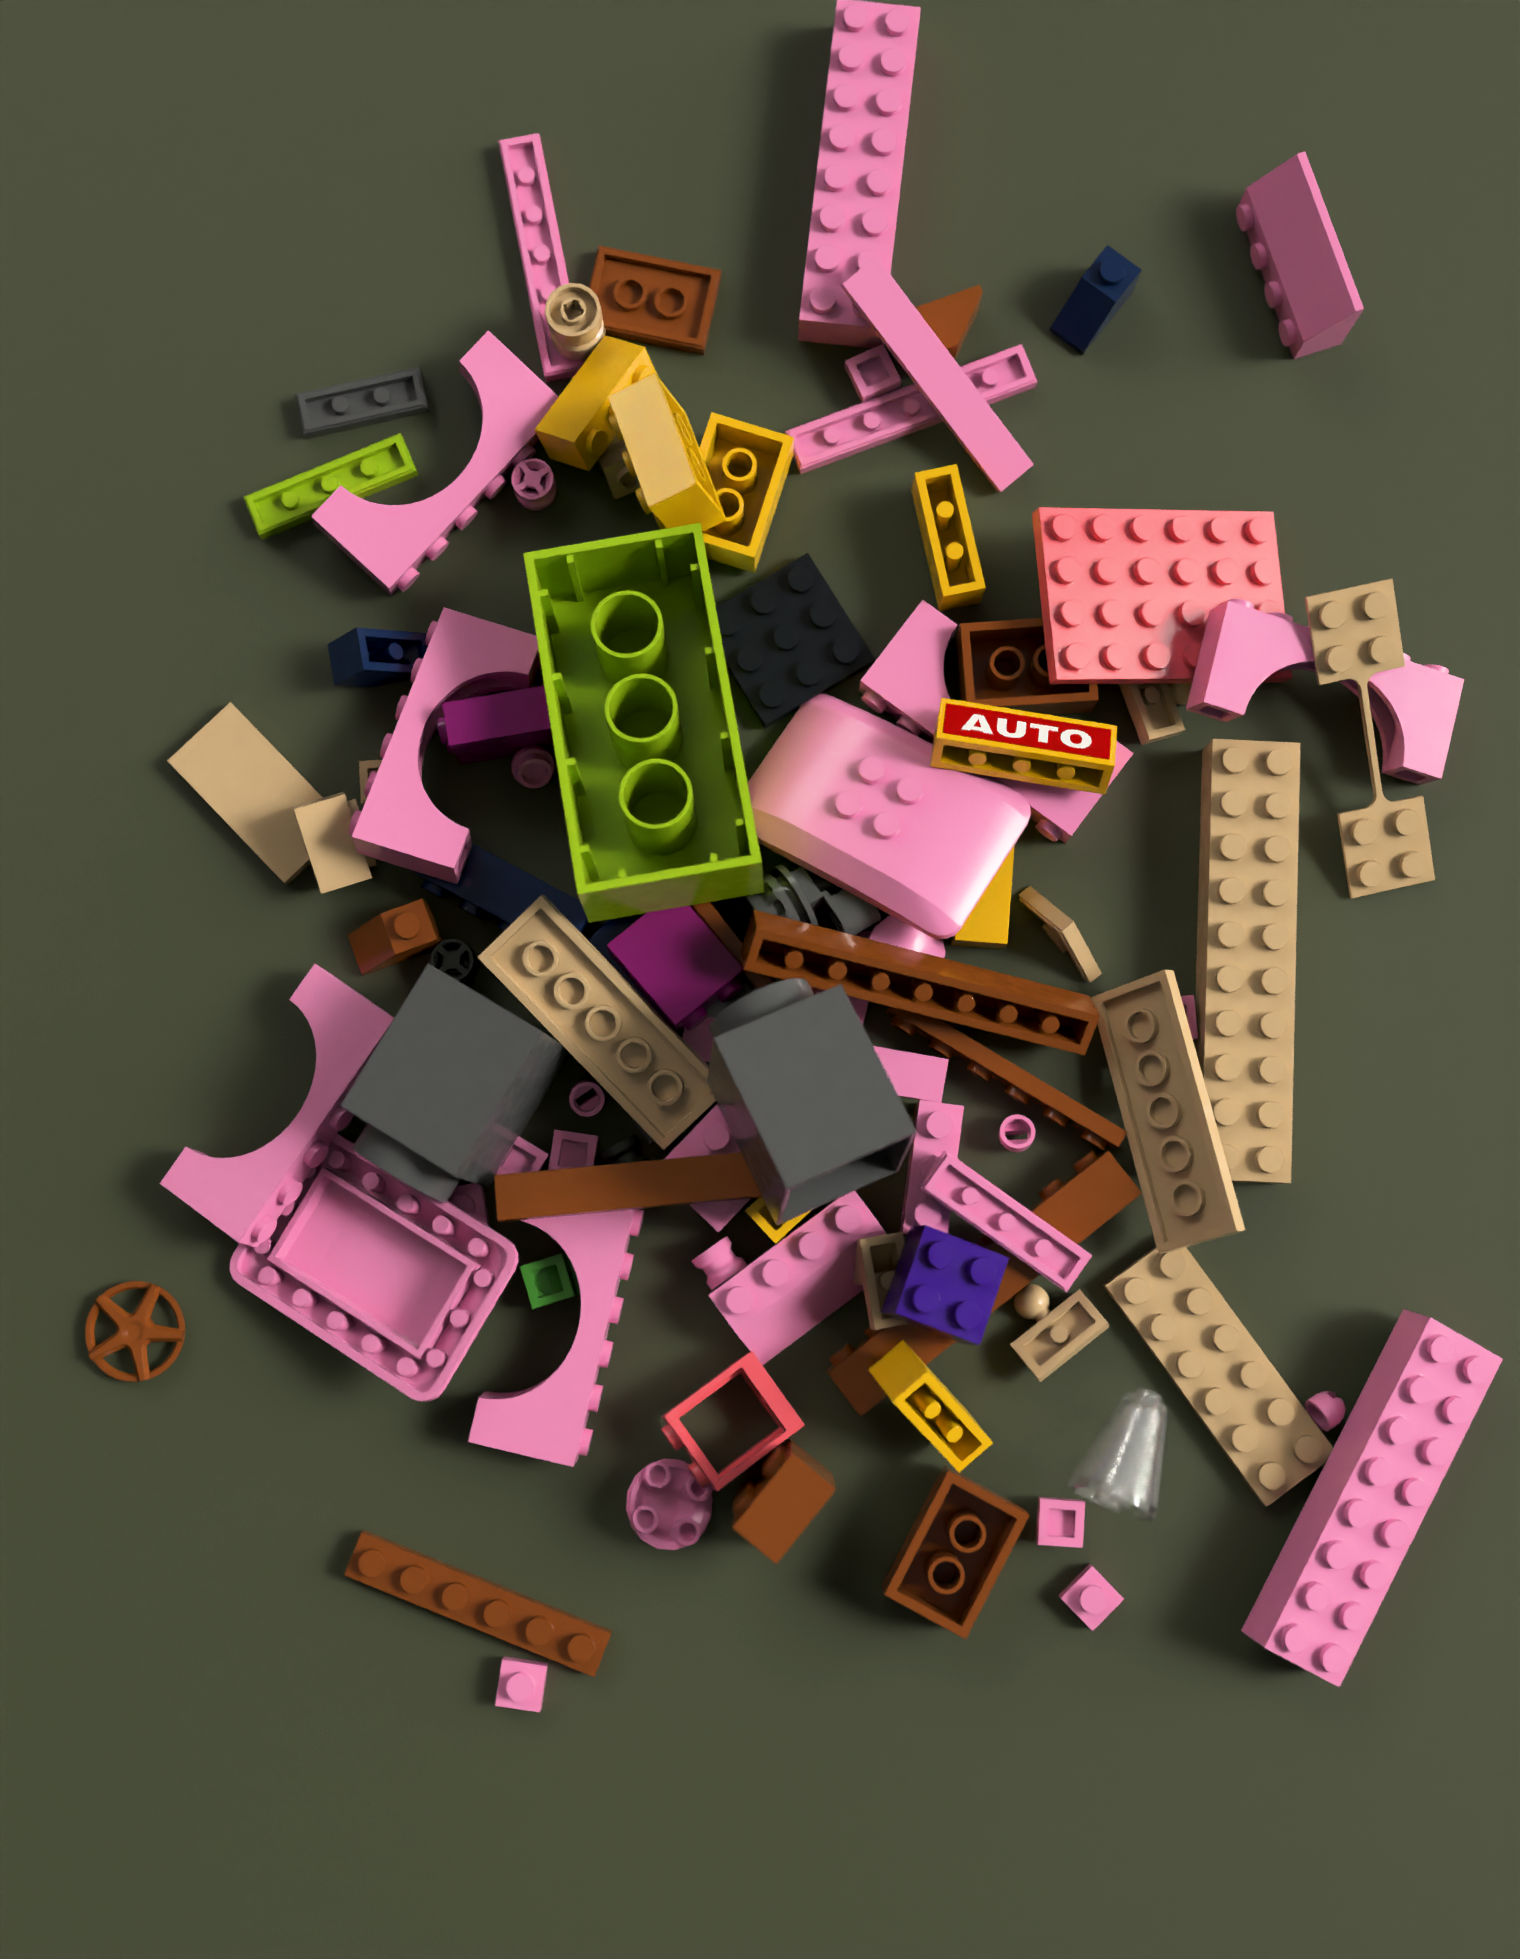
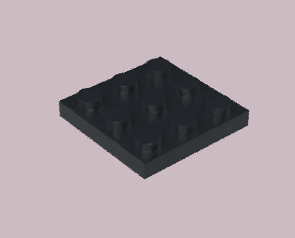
[716,553,875,729]

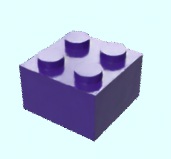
[881,1225,1009,1345]

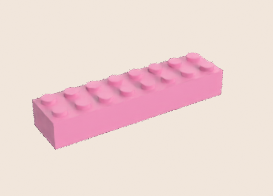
[798,0,921,349]
[1241,1309,1503,1687]

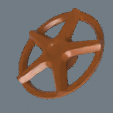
[85,1281,186,1382]

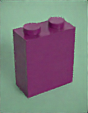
[437,686,554,765]
[607,906,744,1033]

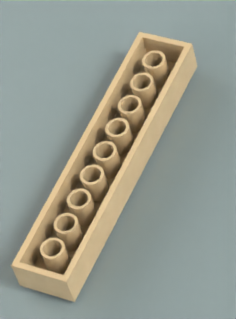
[1194,739,1301,1184]

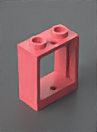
[661,1351,805,1491]

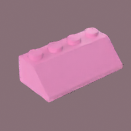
[1236,151,1364,359]
[708,1191,886,1365]

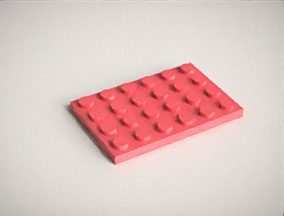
[1032,507,1292,684]

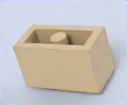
[292,792,377,894]

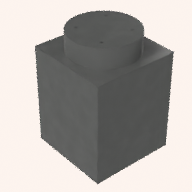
[340,964,570,1203]
[707,978,917,1226]

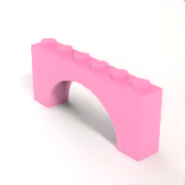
[311,330,559,596]
[1186,599,1464,785]
[859,600,1133,844]
[349,607,541,884]
[160,964,395,1248]
[468,1209,644,1467]

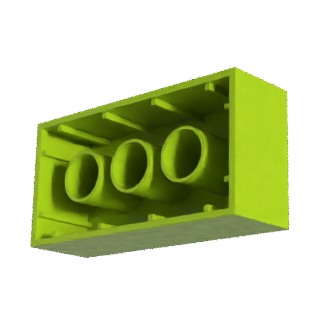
[523,523,764,923]

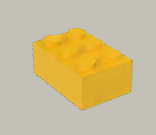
[608,373,727,532]
[700,412,794,573]

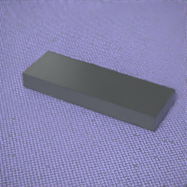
[295,367,430,439]

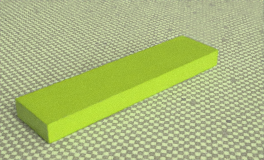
[243,433,419,539]

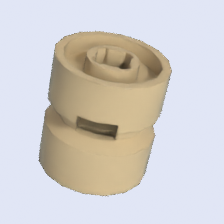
[545,283,605,361]

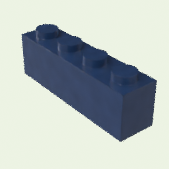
[413,844,591,936]

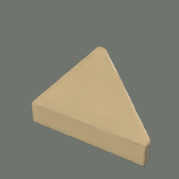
[1019,886,1102,983]

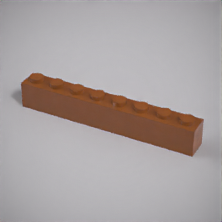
[741,909,1100,1055]
[826,1150,1142,1416]

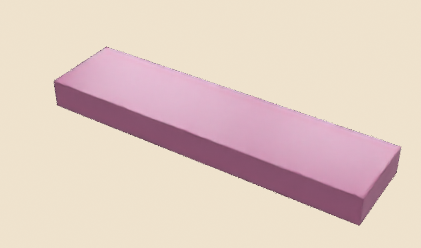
[919,1150,1092,1292]

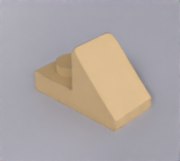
[854,1232,909,1330]

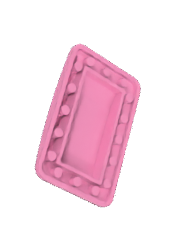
[748,694,1031,939]
[230,1133,518,1402]

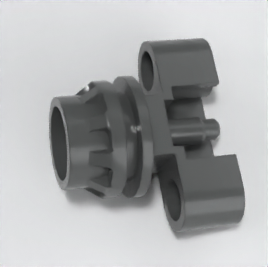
[742,859,881,935]

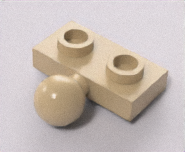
[1119,683,1192,745]
[1010,1284,1109,1382]

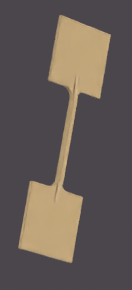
[1305,578,1435,898]

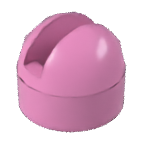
[569,1080,605,1117]
[999,1114,1035,1153]
[1305,1391,1346,1431]

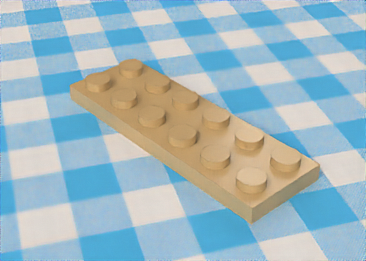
[478,894,716,1150]
[1090,969,1245,1254]
[1103,1246,1333,1507]

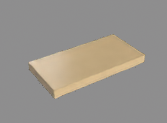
[167,702,323,885]

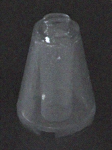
[1067,1387,1168,1521]

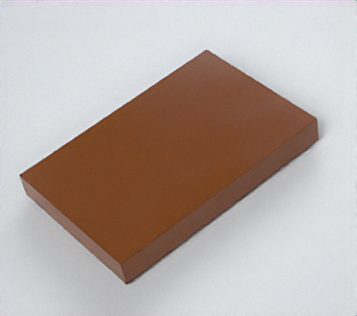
[589,245,722,355]

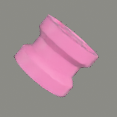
[511,458,557,510]
[691,1236,747,1290]

